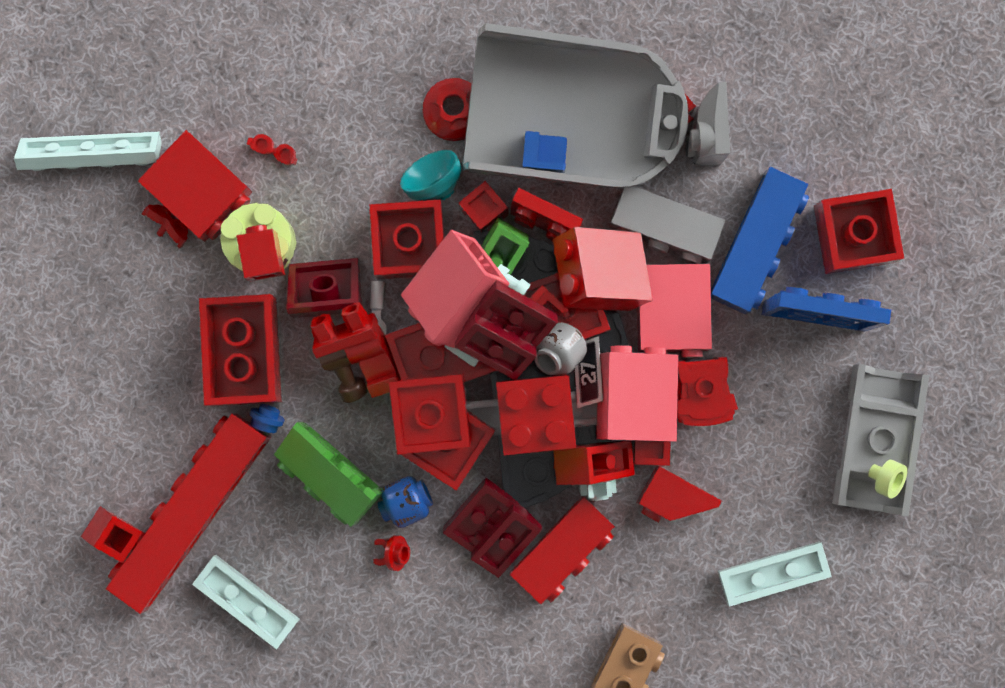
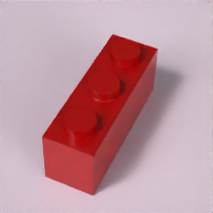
[510,496,615,605]

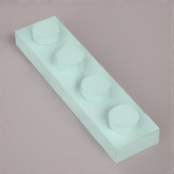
[14,132,161,171]

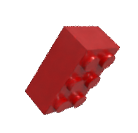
[199,294,282,407]

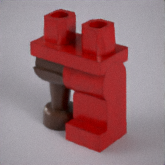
[310,302,401,403]

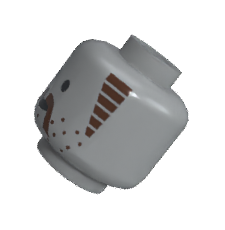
[535,322,587,376]

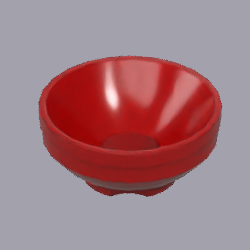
[422,78,472,141]

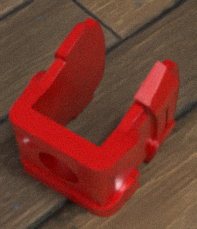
[677,357,739,426]

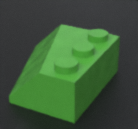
[274,422,383,527]

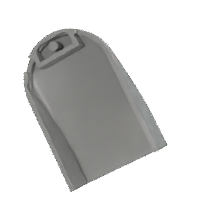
[462,23,688,188]

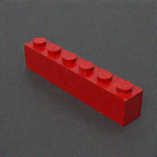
[106,413,271,614]

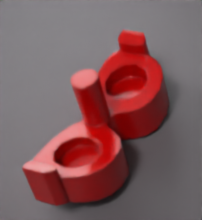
[246,134,298,166]
[142,204,188,249]

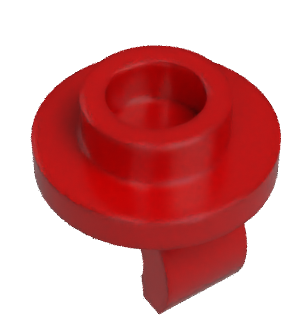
[373,535,410,571]

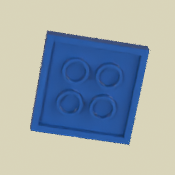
[761,287,892,332]

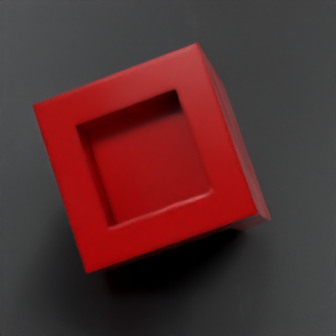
[458,180,509,232]

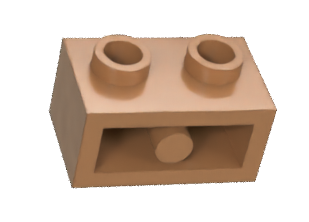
[590,623,665,688]

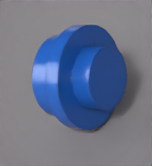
[249,404,285,433]

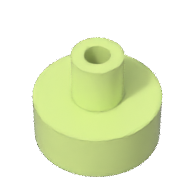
[868,460,907,499]

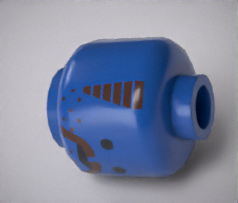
[377,476,433,528]

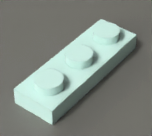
[718,542,832,607]
[192,555,300,649]

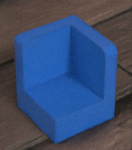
[522,131,567,173]

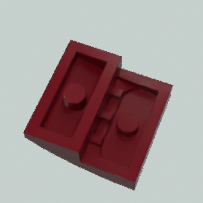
[455,280,558,380]
[443,477,542,578]

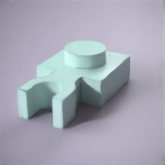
[579,479,617,501]

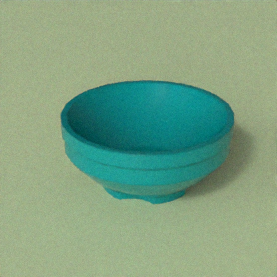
[400,150,462,201]

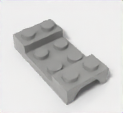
[832,364,929,517]

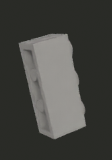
[609,186,725,264]

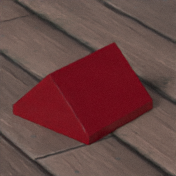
[287,258,363,318]

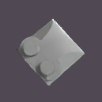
[686,82,730,166]

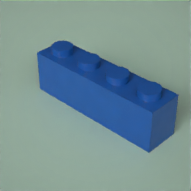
[711,166,809,314]

